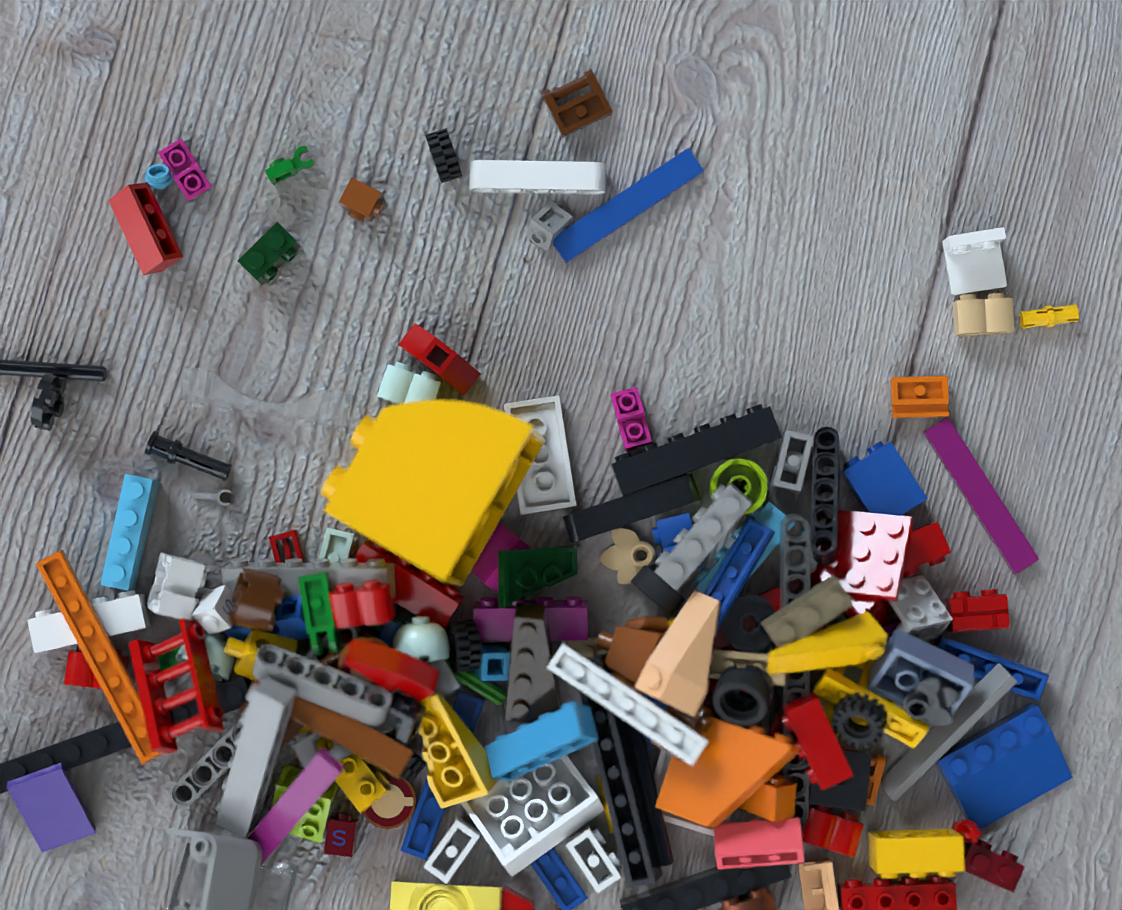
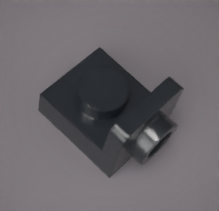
[388,695,426,747]

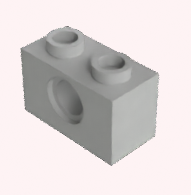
[770,430,814,493]

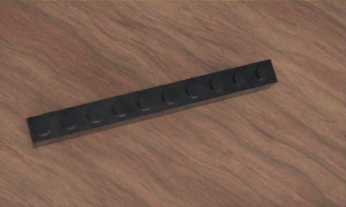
[0,677,252,794]

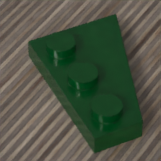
[498,545,577,608]

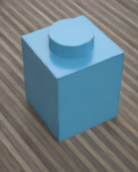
[473,643,510,681]

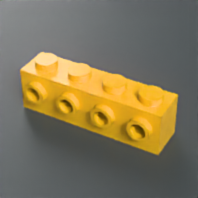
[298,726,390,813]

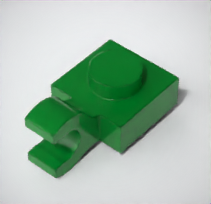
[265,146,315,186]

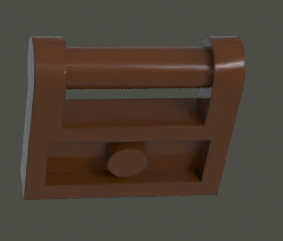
[541,69,612,138]

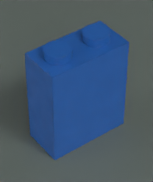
[840,441,928,516]

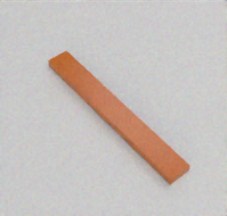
[35,550,163,765]

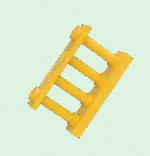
[813,660,929,749]

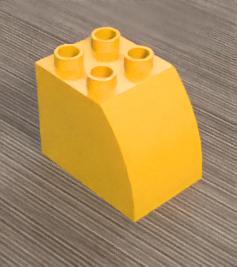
[321,400,546,587]

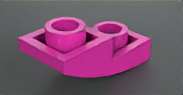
[158,137,212,201]
[610,387,652,452]

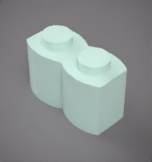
[377,362,442,404]

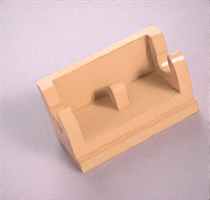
[798,858,839,910]

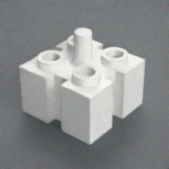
[146,552,211,620]

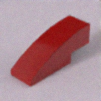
[344,639,439,703]

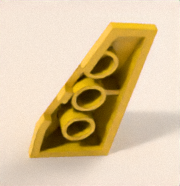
[417,692,499,809]

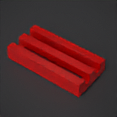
[269,529,306,563]

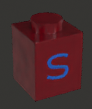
[324,812,359,857]

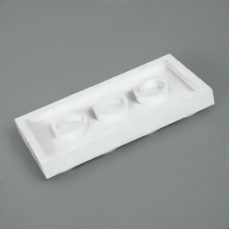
[504,395,576,515]

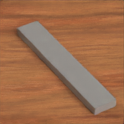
[880,663,1017,802]

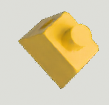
[224,630,298,681]

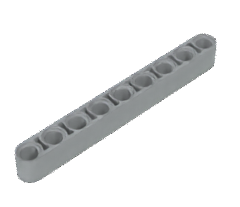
[171,626,362,807]

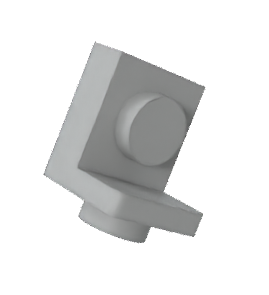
[526,201,573,251]

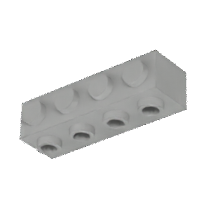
[655,482,752,591]

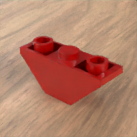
[398,323,481,396]

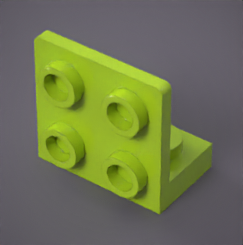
[271,764,338,843]

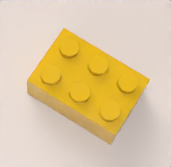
[867,829,964,878]

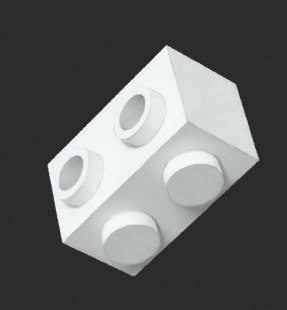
[566,825,622,893]

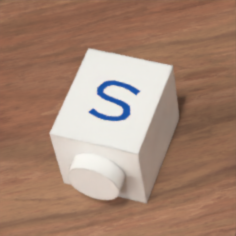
[192,585,236,635]

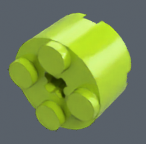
[708,459,768,515]

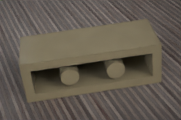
[760,575,854,648]

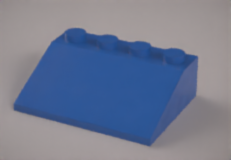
[935,703,1073,830]

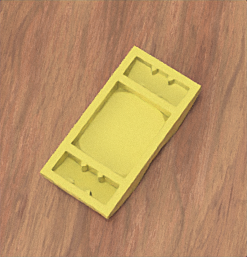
[390,881,502,910]

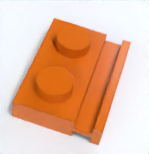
[890,376,949,419]

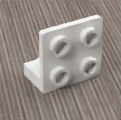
[942,227,1007,296]
[888,575,953,642]

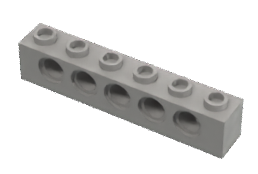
[292,659,460,768]

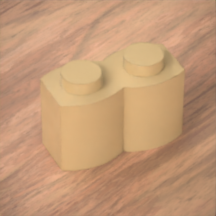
[953,293,1015,336]

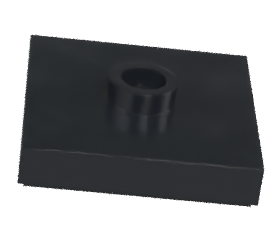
[809,749,872,811]

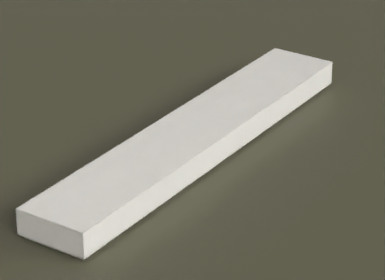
[547,643,709,766]

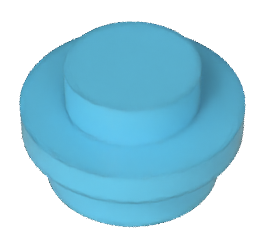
[145,164,173,189]

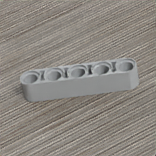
[253,645,391,726]

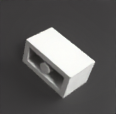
[424,816,481,884]

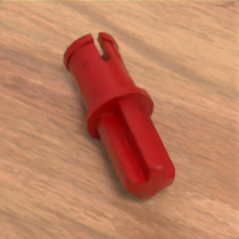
[952,819,982,843]

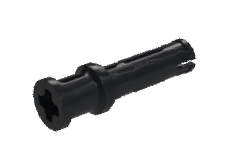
[145,431,232,481]

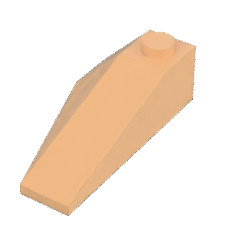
[635,590,721,717]

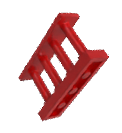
[128,618,225,754]

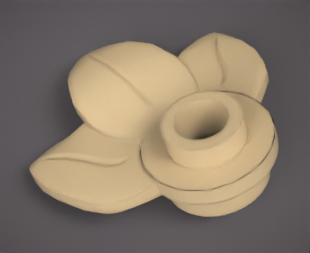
[599,528,655,584]

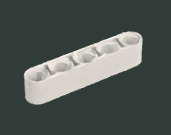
[469,160,606,194]

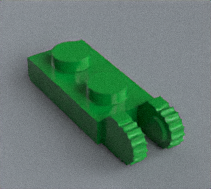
[298,572,340,656]

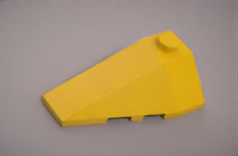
[767,611,887,675]

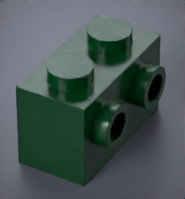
[237,222,301,285]

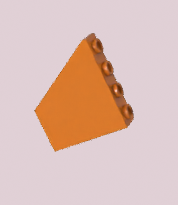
[655,710,800,827]

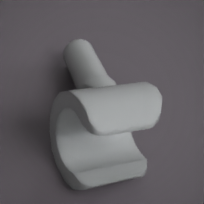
[193,489,232,506]

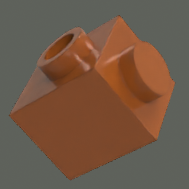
[339,177,385,222]

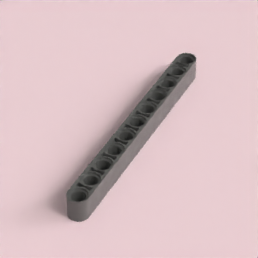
[779,514,810,825]

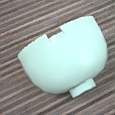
[392,617,449,661]
[175,632,235,681]

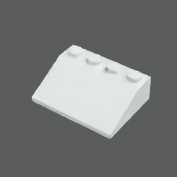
[461,755,604,877]

